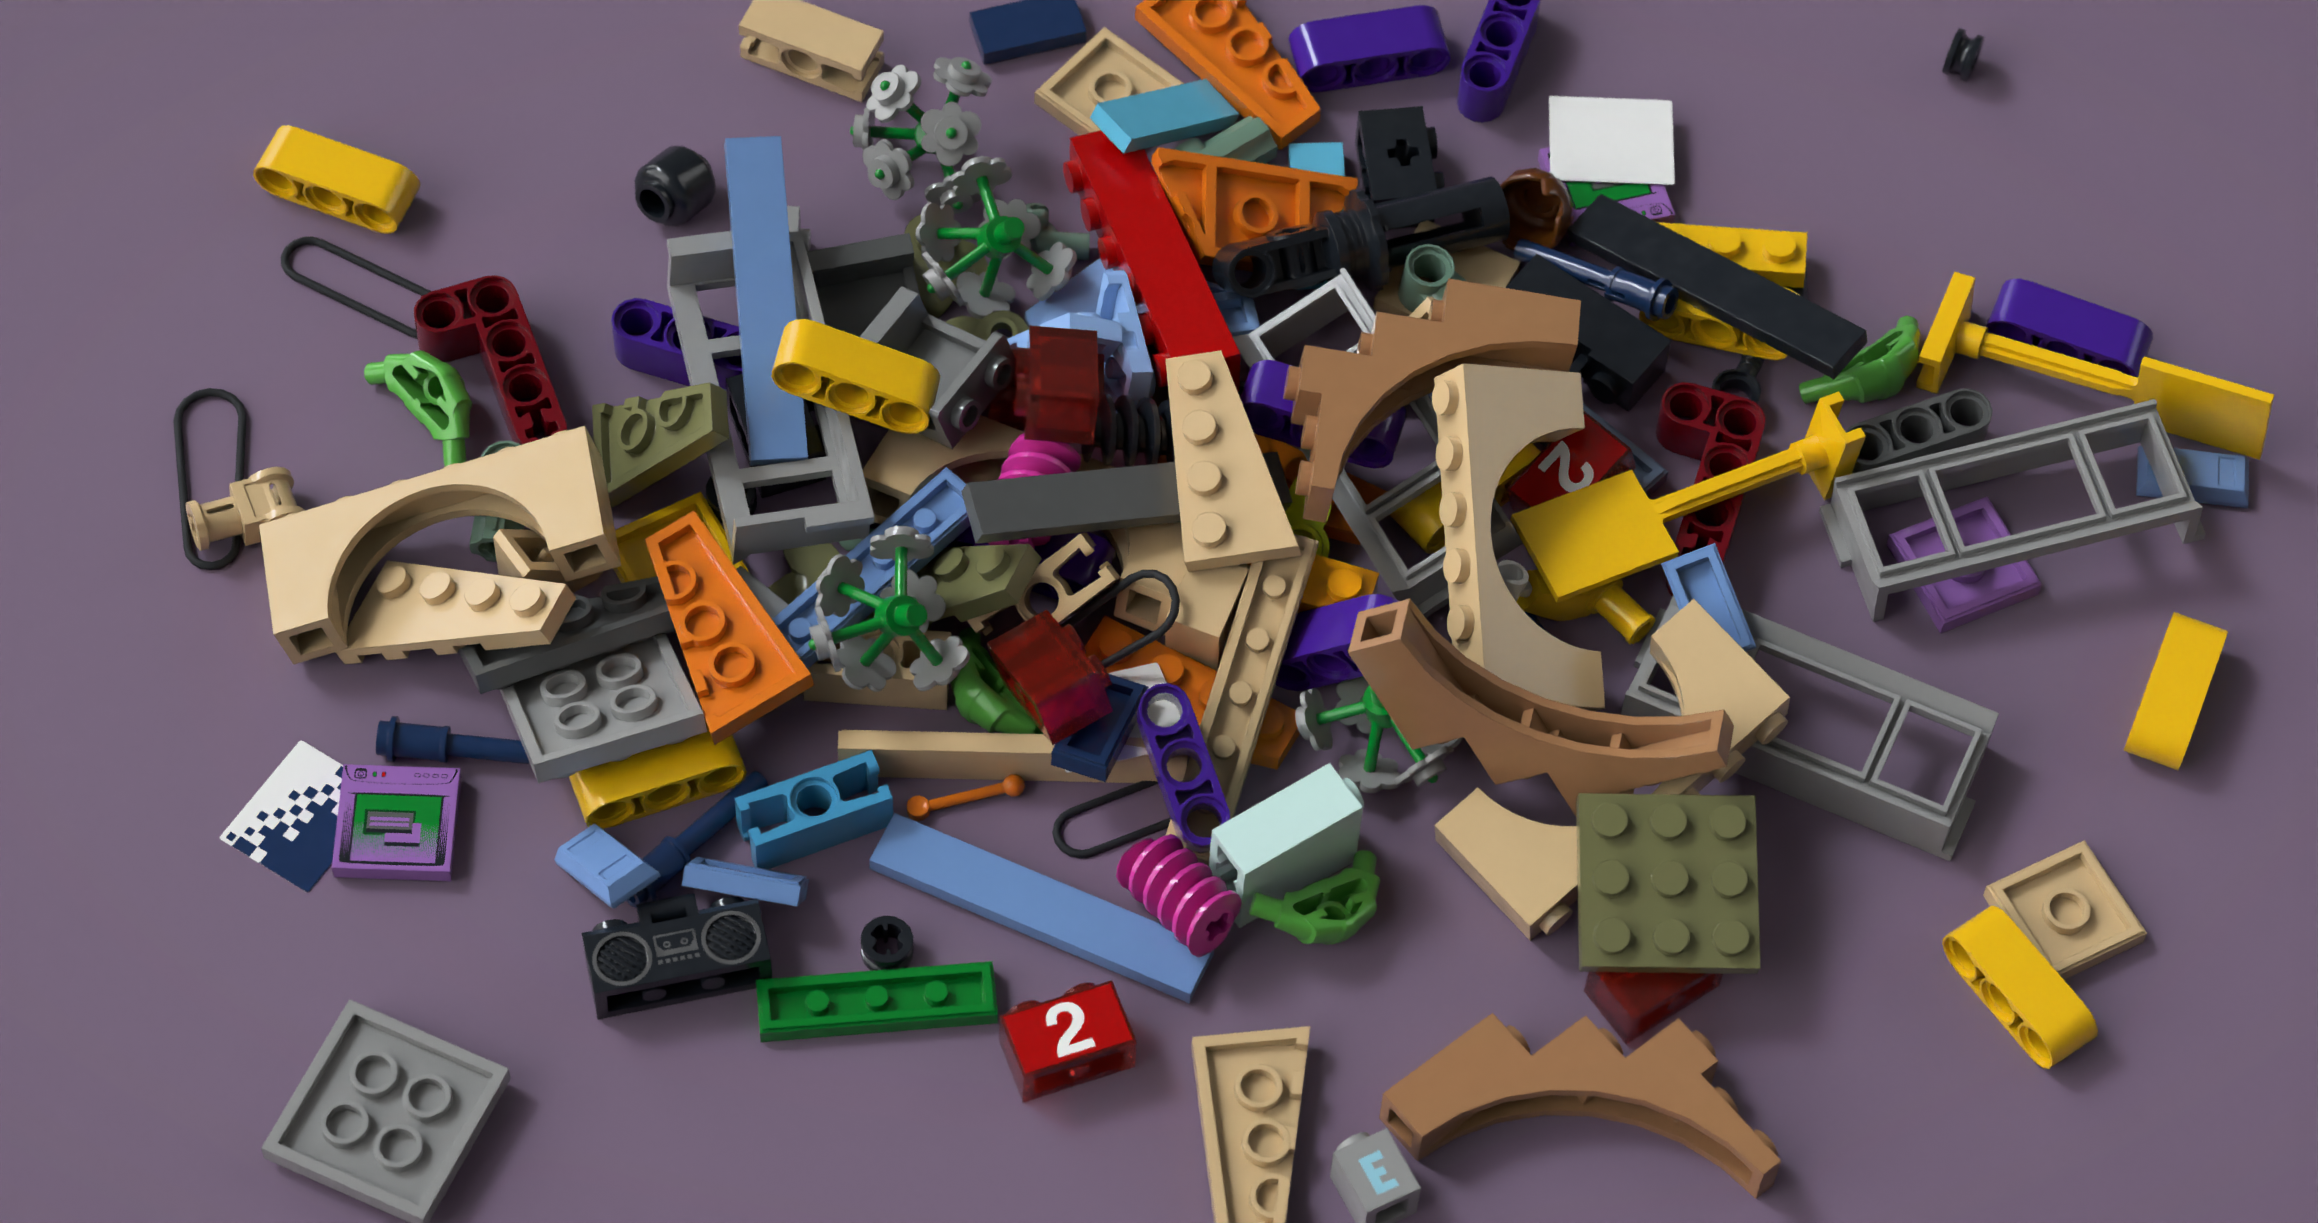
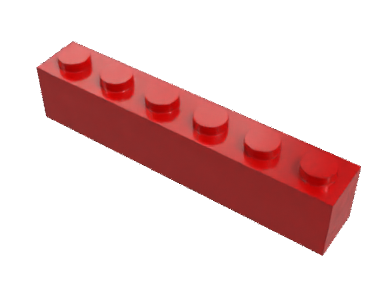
[1063,130,1241,391]

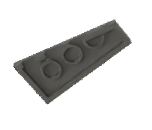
[458,576,675,694]

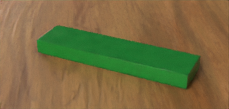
[756,961,998,1042]

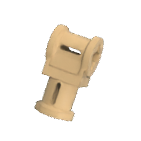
[186,467,305,551]

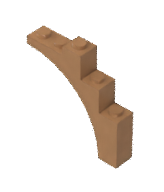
[1283,278,1581,523]
[1348,599,1734,816]
[1379,1013,1781,1199]

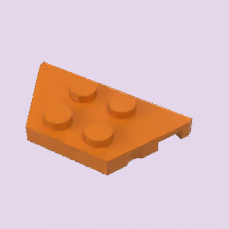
[1152,147,1358,272]

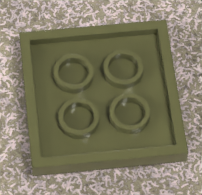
[1576,793,1760,974]

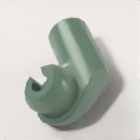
[1026,203,1090,261]

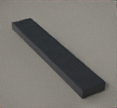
[1568,194,1868,379]

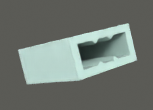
[1209,763,1364,928]

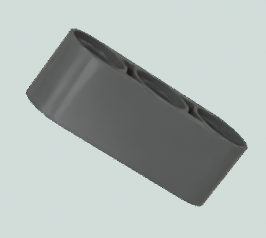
[1846,388,1993,474]

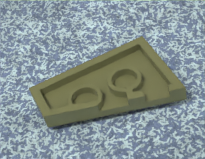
[592,382,729,508]
[867,544,1042,630]

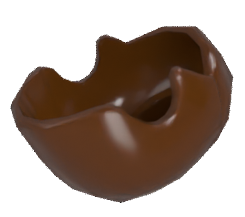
[1500,168,1574,251]

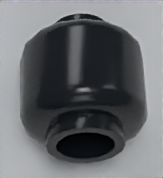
[635,146,716,226]

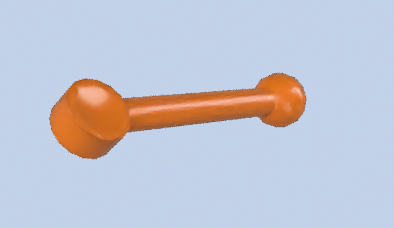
[906,774,1025,821]

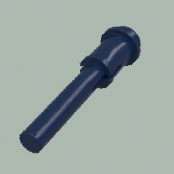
[1514,238,1679,321]
[376,716,530,764]
[626,771,769,908]

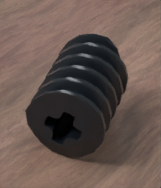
[1081,392,1175,467]

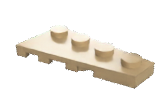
[1165,350,1301,572]
[335,560,576,664]
[1191,1026,1310,1223]

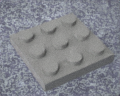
[500,634,707,783]
[261,999,511,1223]

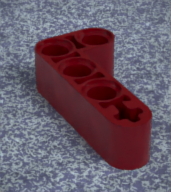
[413,275,567,445]
[1656,382,1766,596]

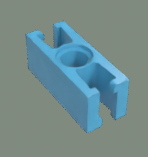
[735,750,893,869]

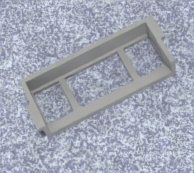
[667,231,875,565]
[1233,267,1523,618]
[1819,399,2206,622]
[1621,595,1999,861]

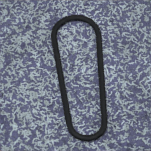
[173,388,247,570]
[1001,570,1180,680]

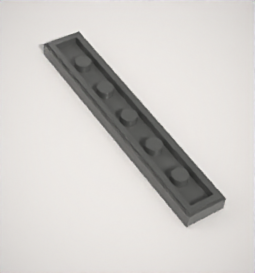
[961,452,1293,544]

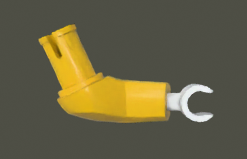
[1498,560,1655,645]

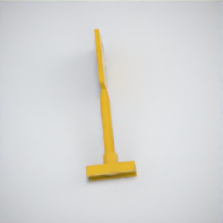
[1916,271,2274,460]
[1510,391,1866,603]

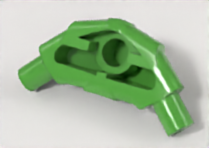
[1799,316,1921,404]
[364,351,473,467]
[950,628,1047,734]
[1249,850,1380,945]

